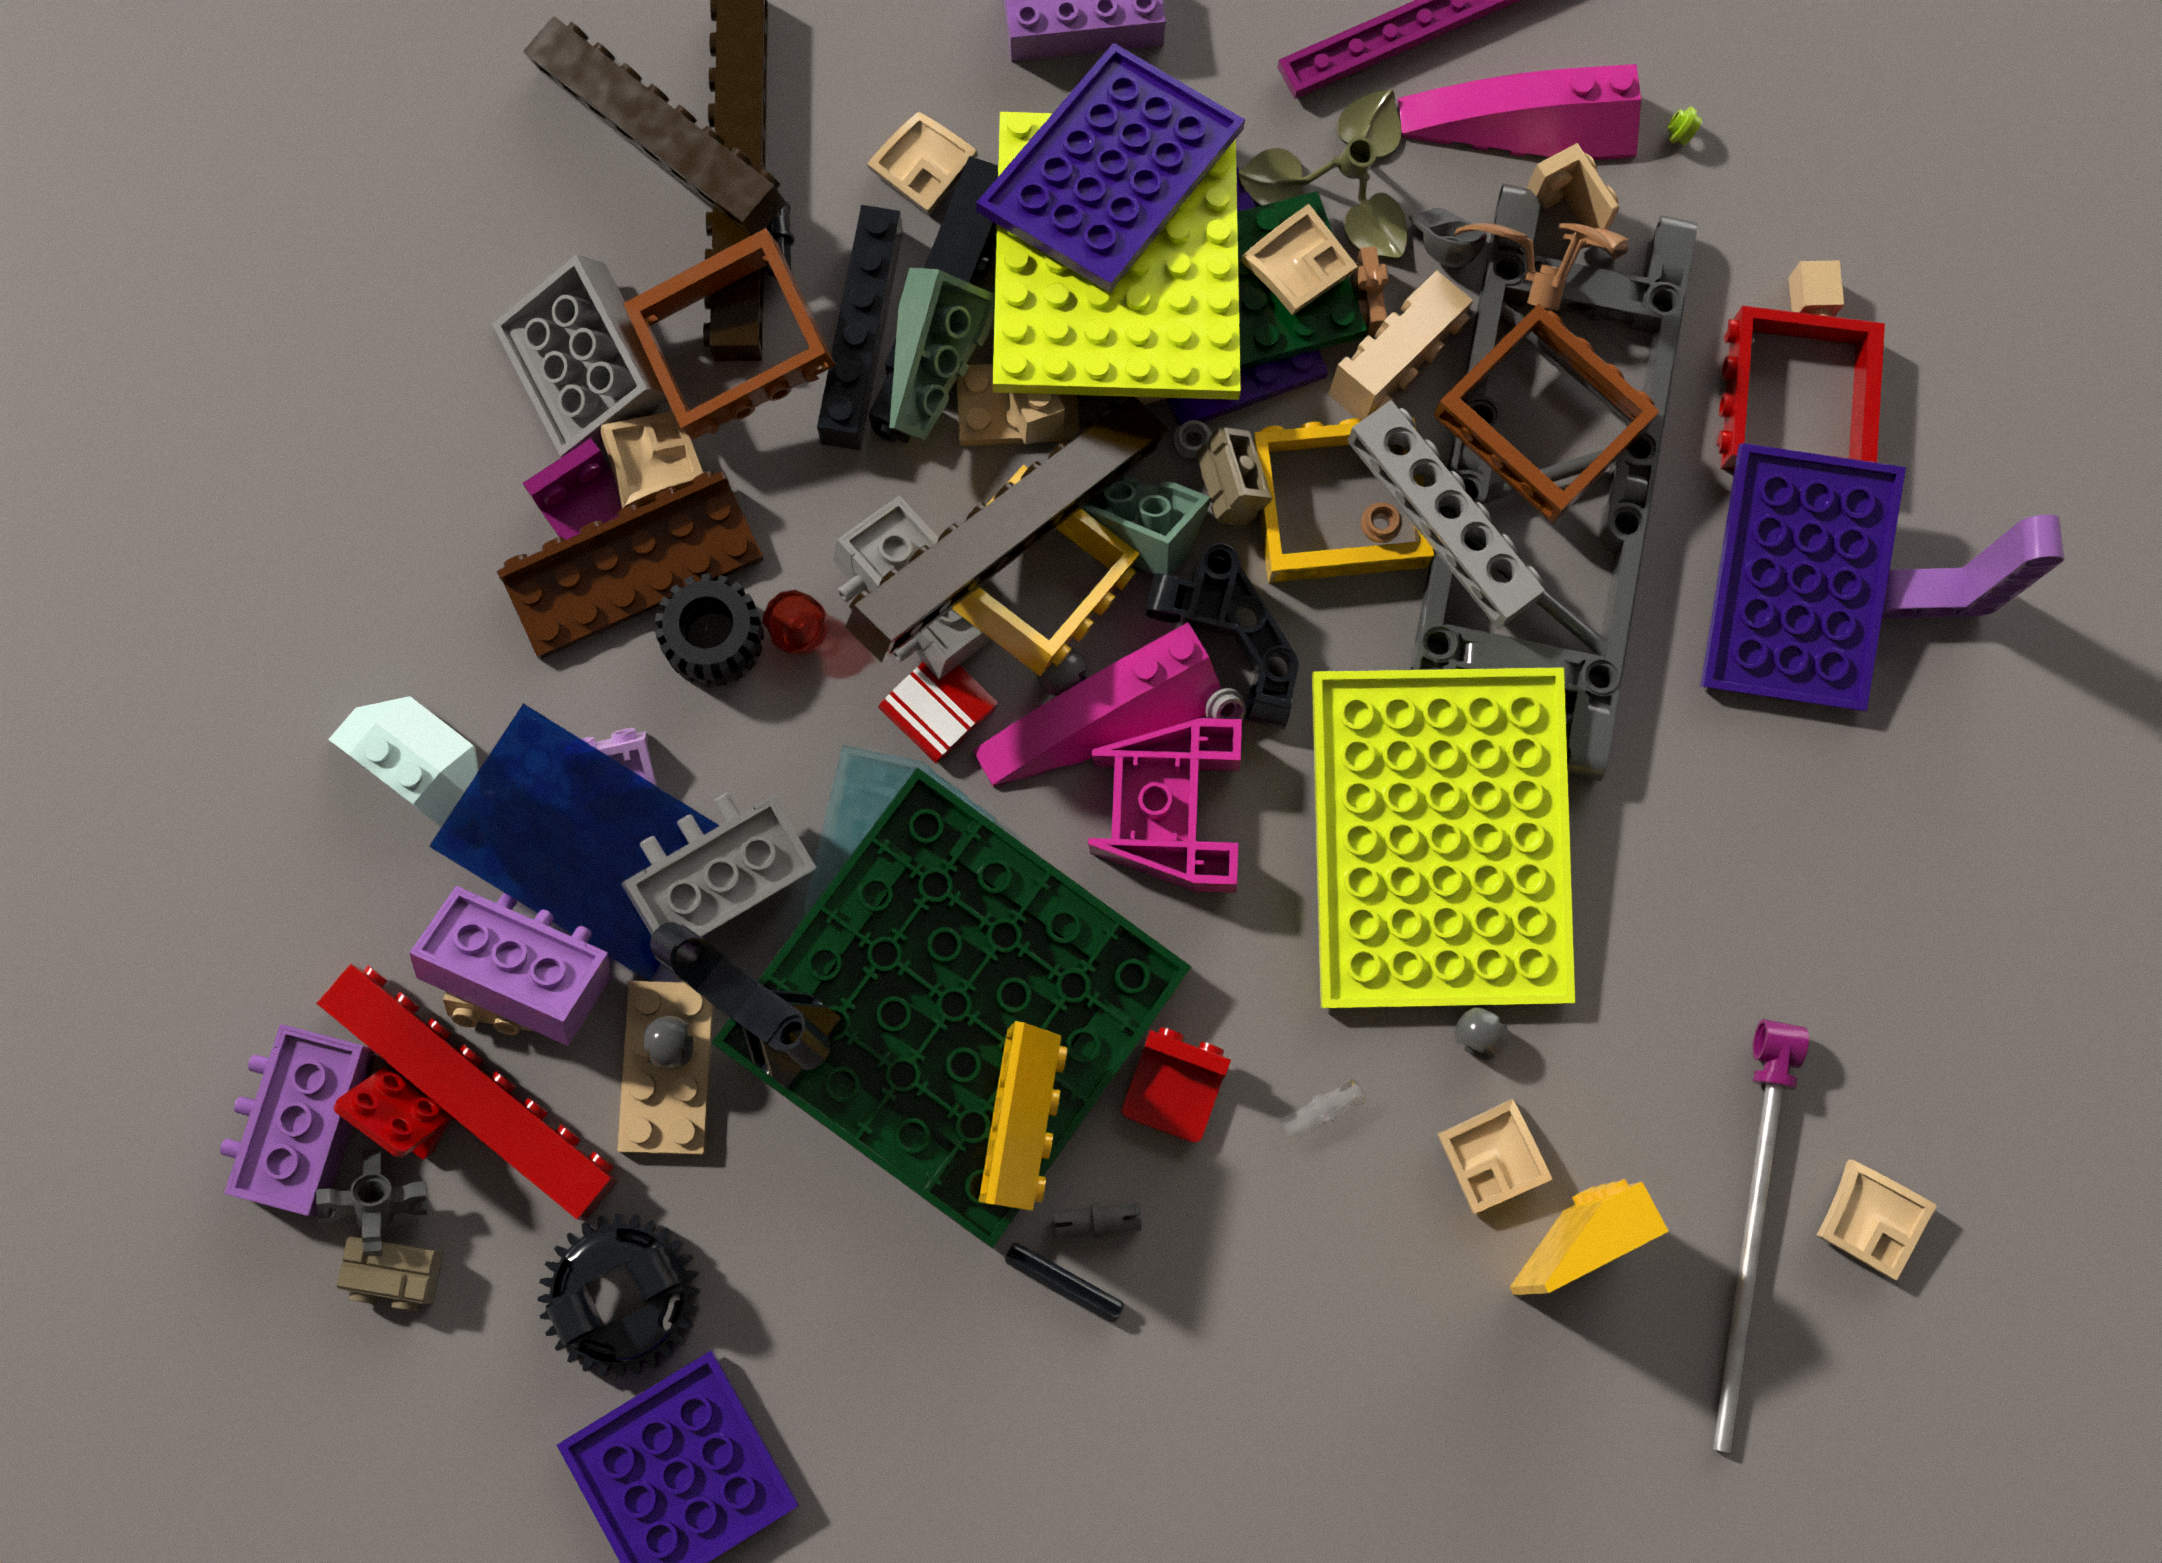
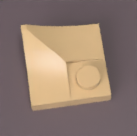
[867,112,978,216]
[1240,204,1358,315]
[600,411,703,509]
[1437,1099,1553,1214]
[1816,1159,1937,1281]

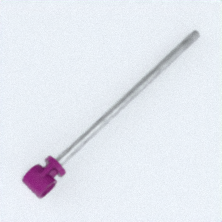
[1713,1019,1809,1453]

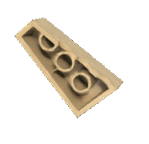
[1328,270,1473,420]

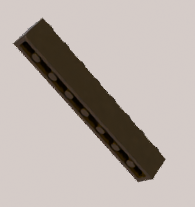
[523,16,786,236]

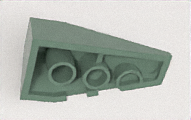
[1081,475,1210,575]

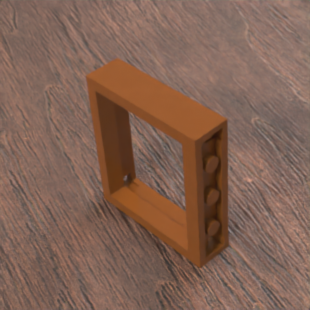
[623,228,836,440]
[1434,304,1660,524]

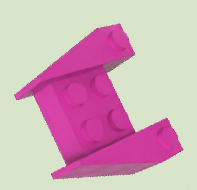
[1088,718,1242,893]

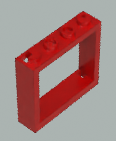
[1716,305,1885,470]

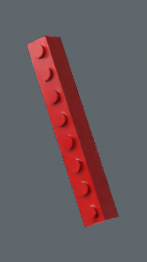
[316,964,618,1221]

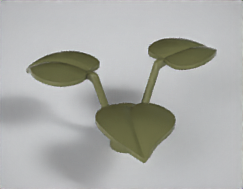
[1238,89,1407,259]

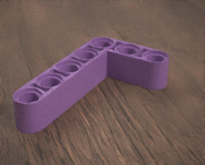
[1882,515,2065,619]

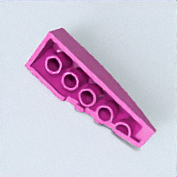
[1397,64,1641,160]
[973,622,1222,787]

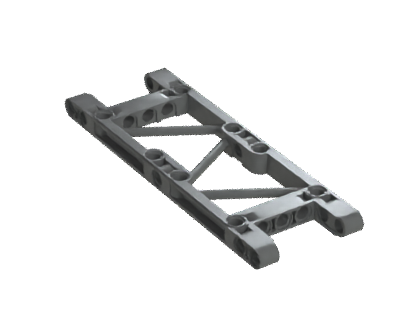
[1409,183,1697,781]

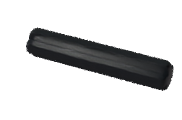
[1005,1243,1124,1322]

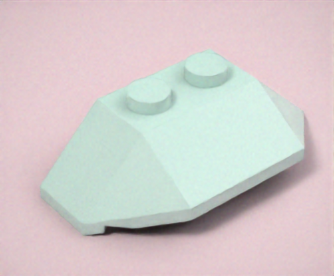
[328,696,482,839]

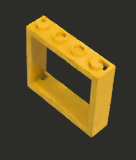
[1253,417,1434,583]
[952,464,1140,676]

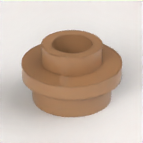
[1361,502,1402,543]

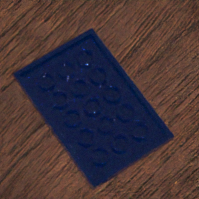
[429,703,720,981]

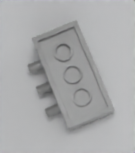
[833,495,992,680]
[621,793,817,937]

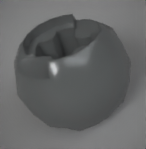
[1036,647,1087,696]
[1455,1007,1509,1060]
[644,1016,693,1071]

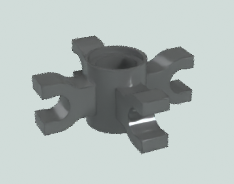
[316,1149,427,1257]

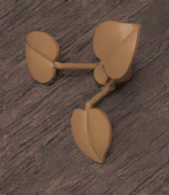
[1454,223,1629,310]

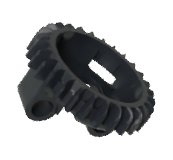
[538,1213,701,1378]

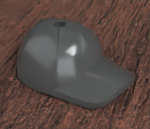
[1408,208,1487,269]

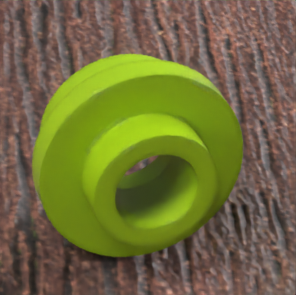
[1667,106,1703,145]

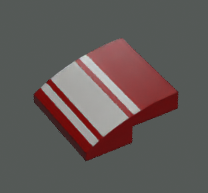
[878,662,999,764]

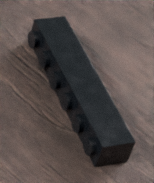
[885,156,998,377]
[817,205,903,451]

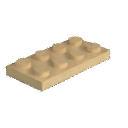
[617,981,714,1155]

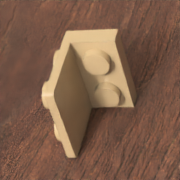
[1527,143,1619,230]

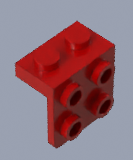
[1122,1027,1231,1143]
[333,1066,452,1160]

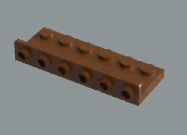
[497,471,764,659]

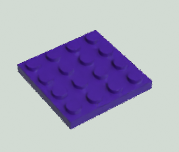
[556,1350,800,1563]

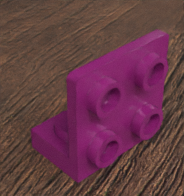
[522,438,622,540]

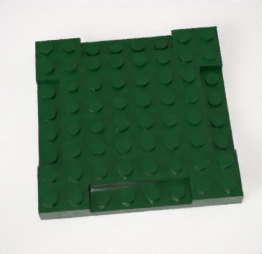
[711,767,1192,1248]

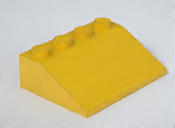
[978,1021,1067,1211]
[1509,1179,1669,1295]

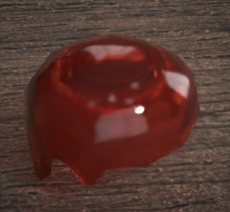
[763,589,829,656]

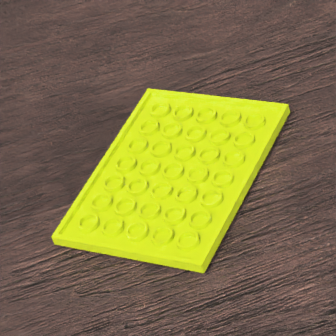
[993,112,1241,400]
[1312,668,1575,1008]

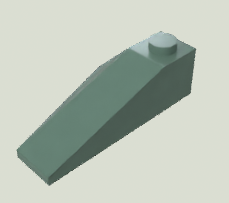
[889,268,995,440]

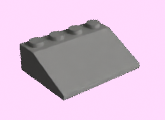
[492,254,667,457]

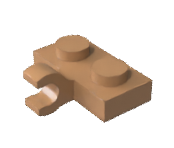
[1351,246,1389,337]

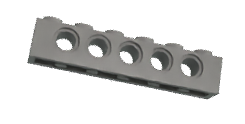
[1348,400,1545,630]

